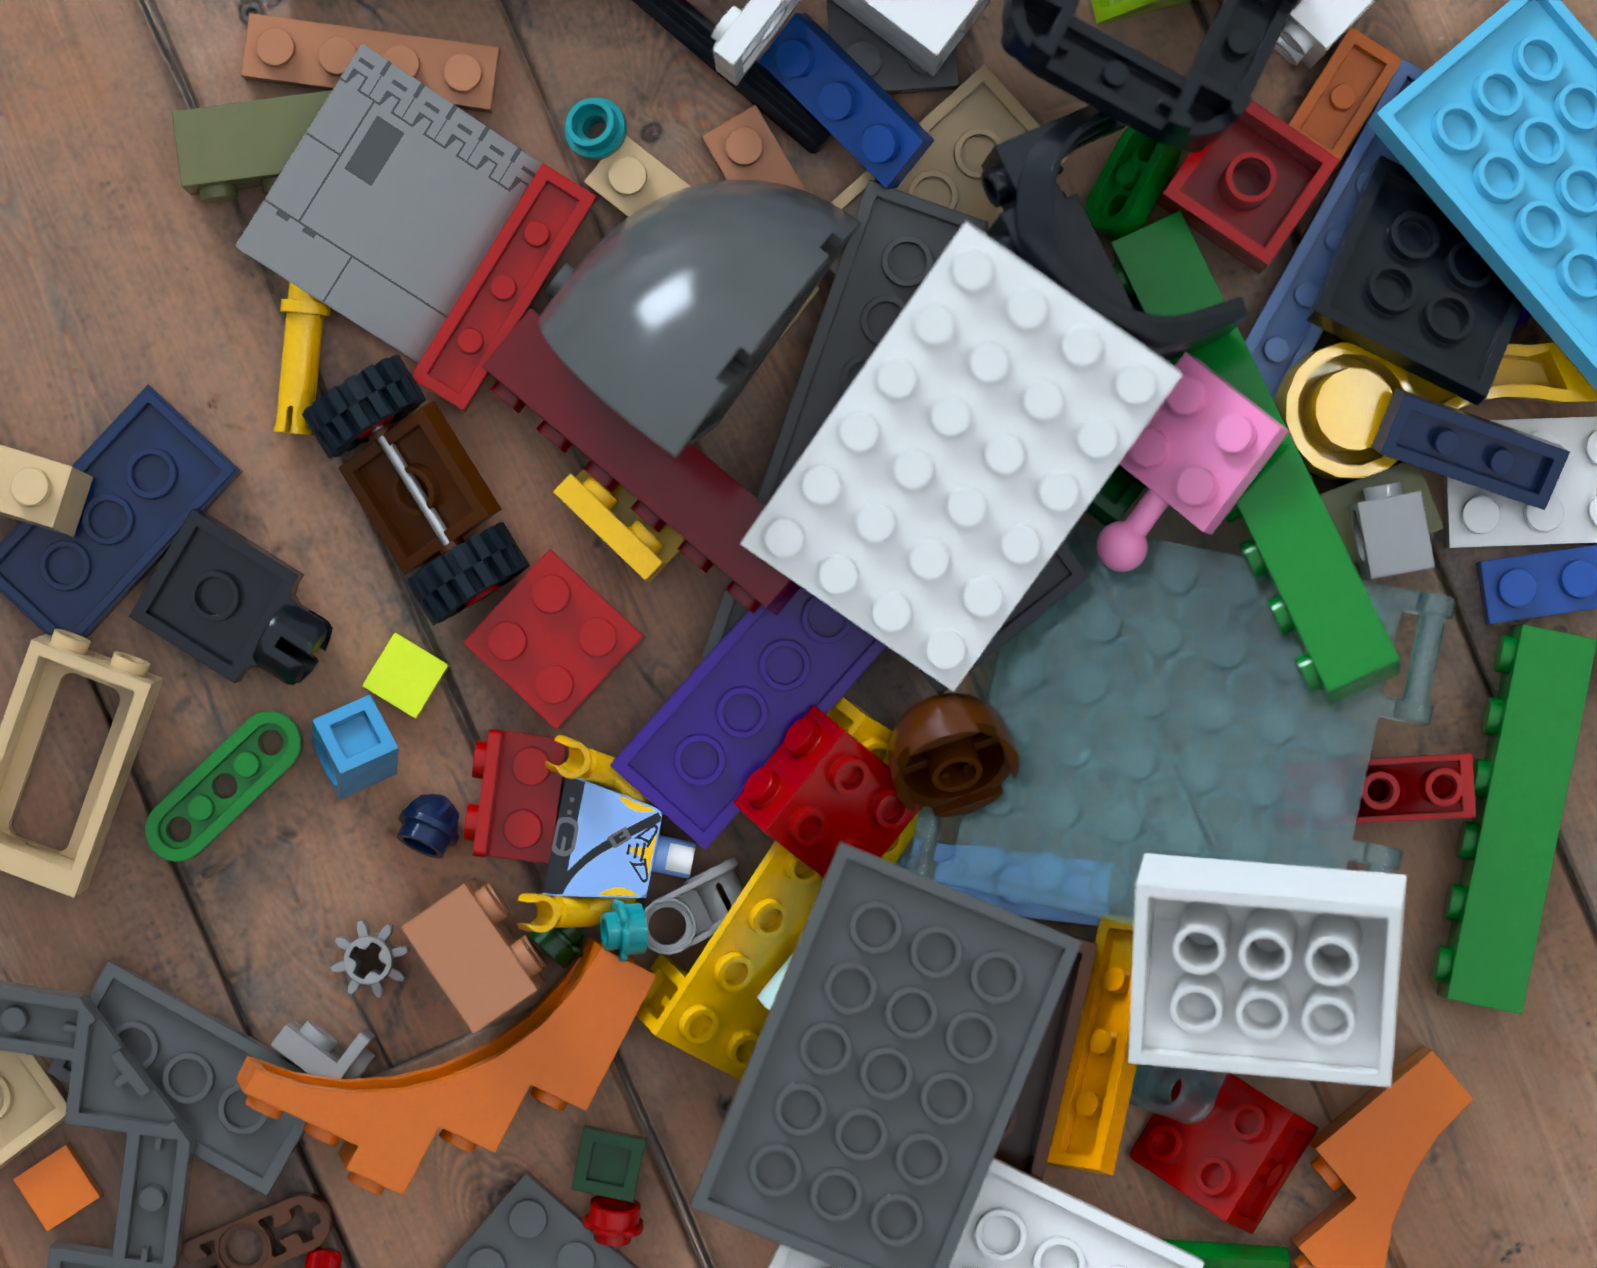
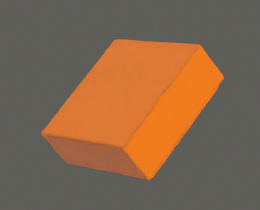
[13,1142,104,1232]

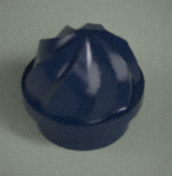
[397,794,460,859]

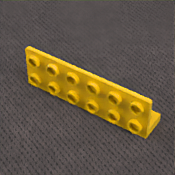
[636,696,932,1081]

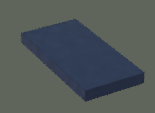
[0,385,243,638]

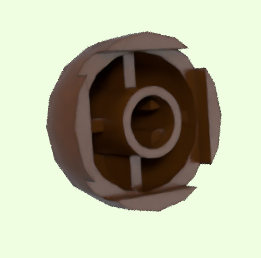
[888,693,1020,817]

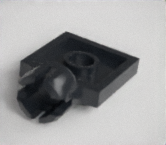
[129,508,333,685]

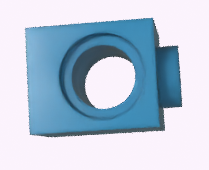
[312,694,398,800]

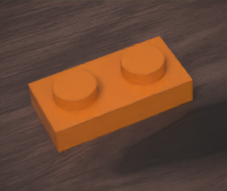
[1288,27,1403,165]

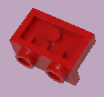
[464,729,568,864]

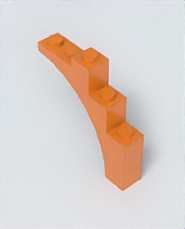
[236,936,657,1195]
[1290,1045,1474,1268]

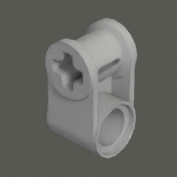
[644,856,744,955]

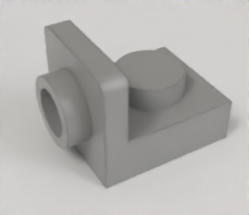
[271,1020,376,1079]

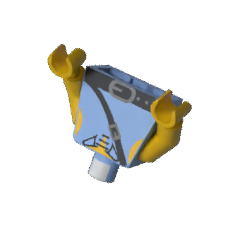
[517,735,697,933]

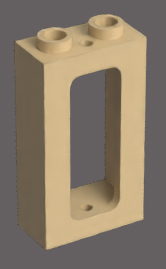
[0,629,164,898]

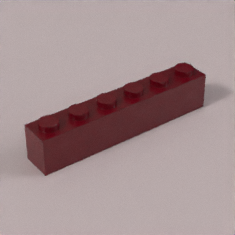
[482,308,801,616]

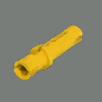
[273,281,331,436]

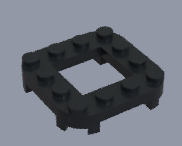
[1001,0,1298,153]

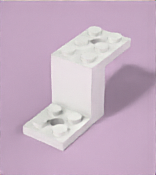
[711,0,991,86]

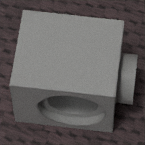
[1348,482,1435,581]

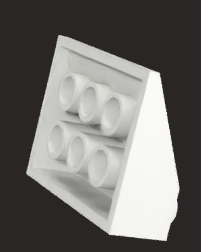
[1128,853,1407,1087]

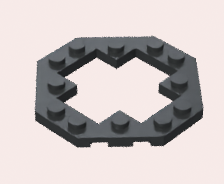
[0,981,196,1268]

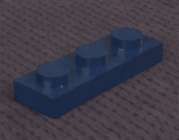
[1371,388,1570,510]

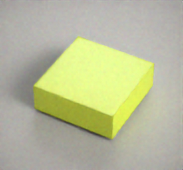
[362,632,450,719]

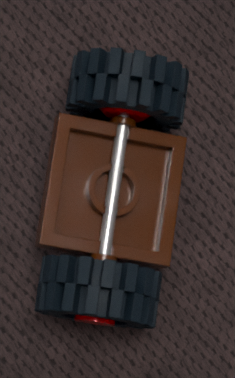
[302,355,530,625]

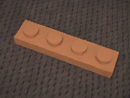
[241,13,501,113]

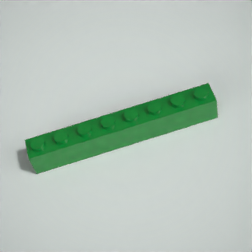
[1111,210,1400,706]

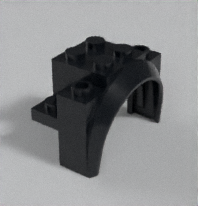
[981,105,1248,361]

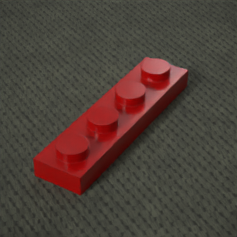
[411,163,597,412]

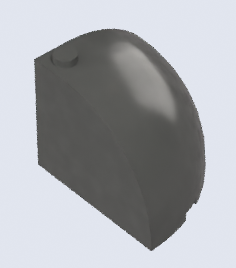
[538,179,861,457]

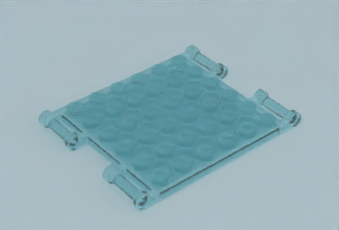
[900,523,1457,926]

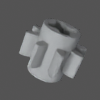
[331,919,411,998]

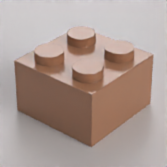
[400,878,547,1034]

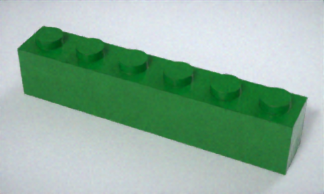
[1431,624,1597,1014]

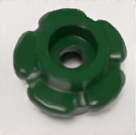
[527,915,585,968]

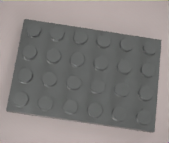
[690,841,1082,1268]

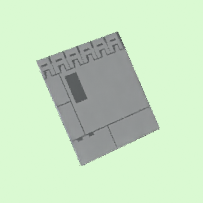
[236,44,542,363]

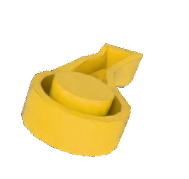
[1274,342,1597,480]

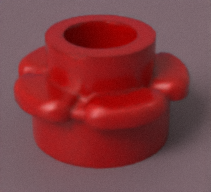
[582,1195,644,1247]

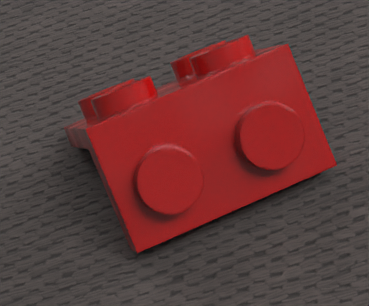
[733,705,922,879]

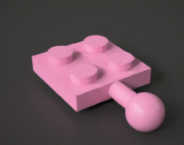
[1096,352,1289,572]

